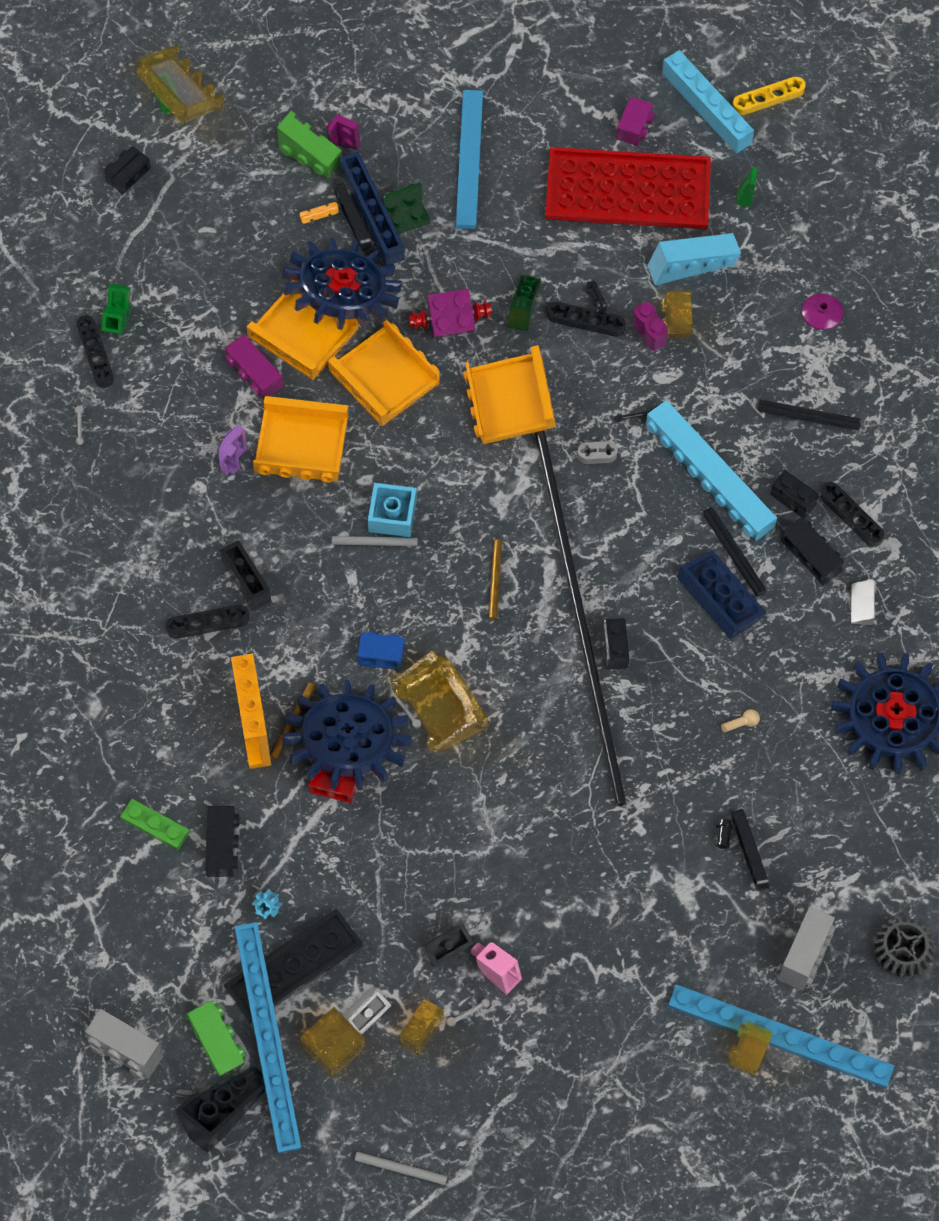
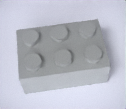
[778,906,836,991]
[85,1009,163,1079]

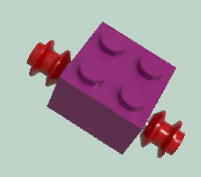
[408,289,492,339]

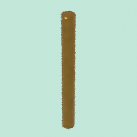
[489,539,502,621]
[270,683,316,761]

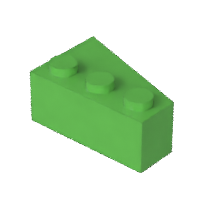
[277,111,342,178]
[184,1000,246,1076]

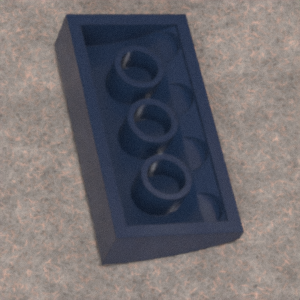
[676,550,767,639]

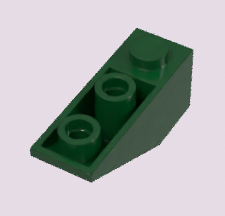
[507,275,541,331]

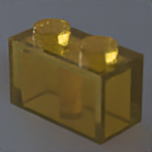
[661,291,693,338]
[399,998,444,1056]
[727,1020,774,1076]

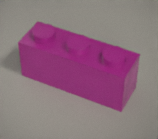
[224,334,284,400]

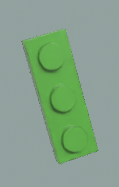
[120,799,190,851]

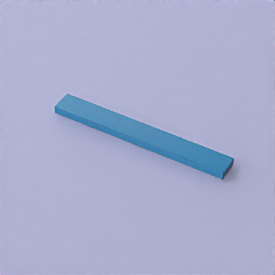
[456,90,483,229]

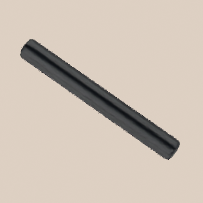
[758,399,861,430]
[703,507,766,597]

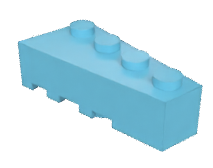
[647,233,741,286]

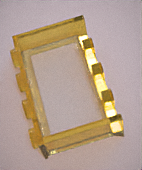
[136,45,225,125]

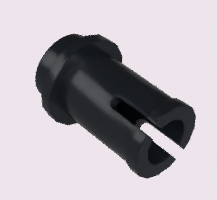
[715,819,734,849]

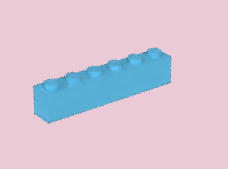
[662,50,754,154]

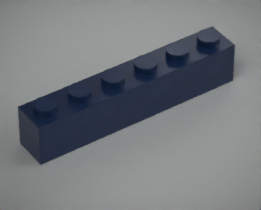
[340,151,405,266]

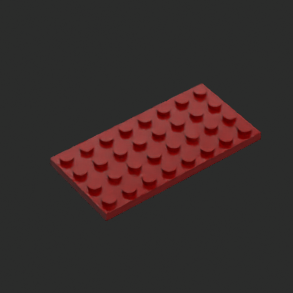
[545,147,711,229]

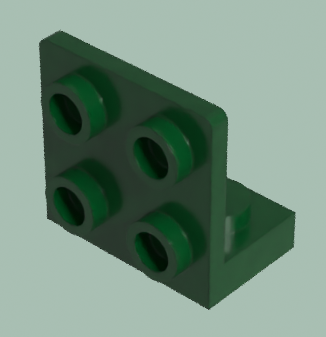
[383,183,430,235]

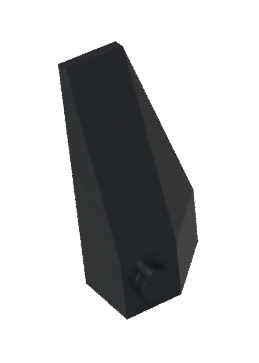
[175,1067,266,1153]

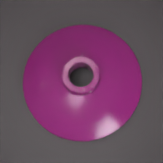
[802,293,843,330]

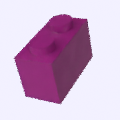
[616,97,655,146]

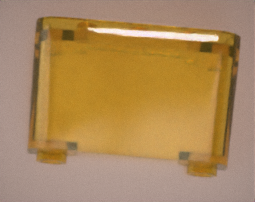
[391,650,490,753]

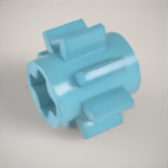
[252,889,282,919]

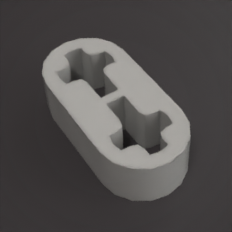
[577,441,618,464]

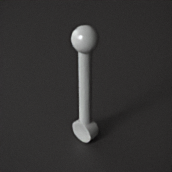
[75,406,84,445]
[390,691,421,729]
[447,999,490,1027]

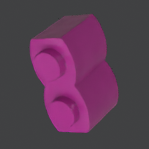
[633,301,668,351]

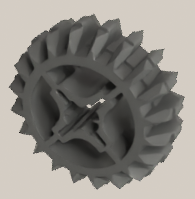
[874,916,936,977]

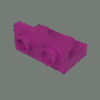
[326,114,360,150]

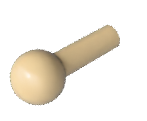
[721,709,760,732]

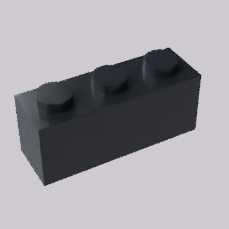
[781,517,845,585]
[220,540,272,611]
[205,806,240,877]

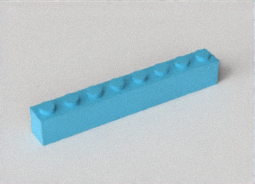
[646,400,777,541]

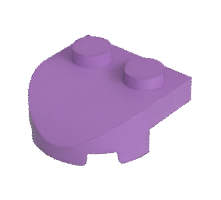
[219,424,247,475]

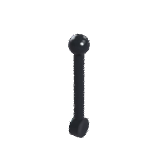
[614,408,655,422]

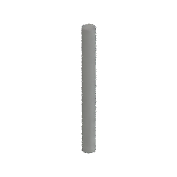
[332,536,418,546]
[355,1152,448,1185]

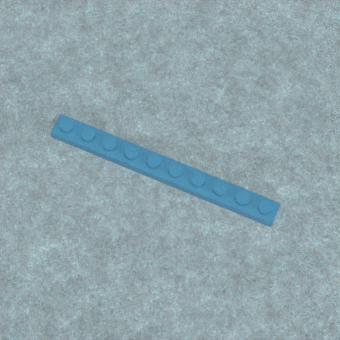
[235,922,301,1154]
[668,984,895,1089]

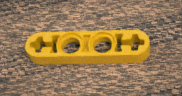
[733,77,806,115]

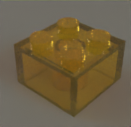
[300,1007,366,1078]

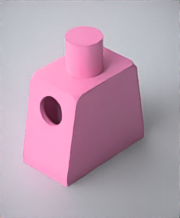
[471,942,522,995]

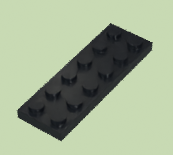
[224,909,363,1023]

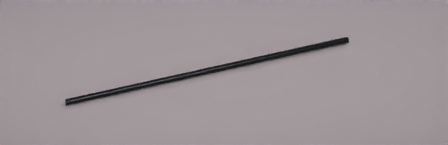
[534,430,626,806]

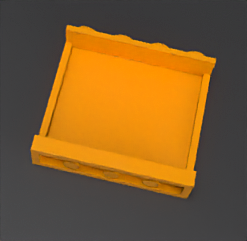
[247,280,359,380]
[328,319,440,426]
[463,345,556,444]
[253,396,349,483]
[231,653,271,769]

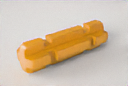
[299,202,339,224]

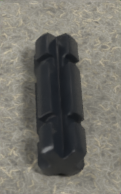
[586,281,607,313]

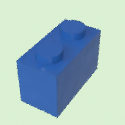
[357,632,405,670]

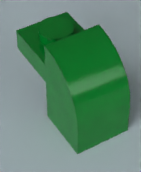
[101,283,132,335]

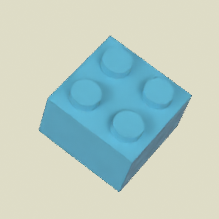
[368,483,417,537]

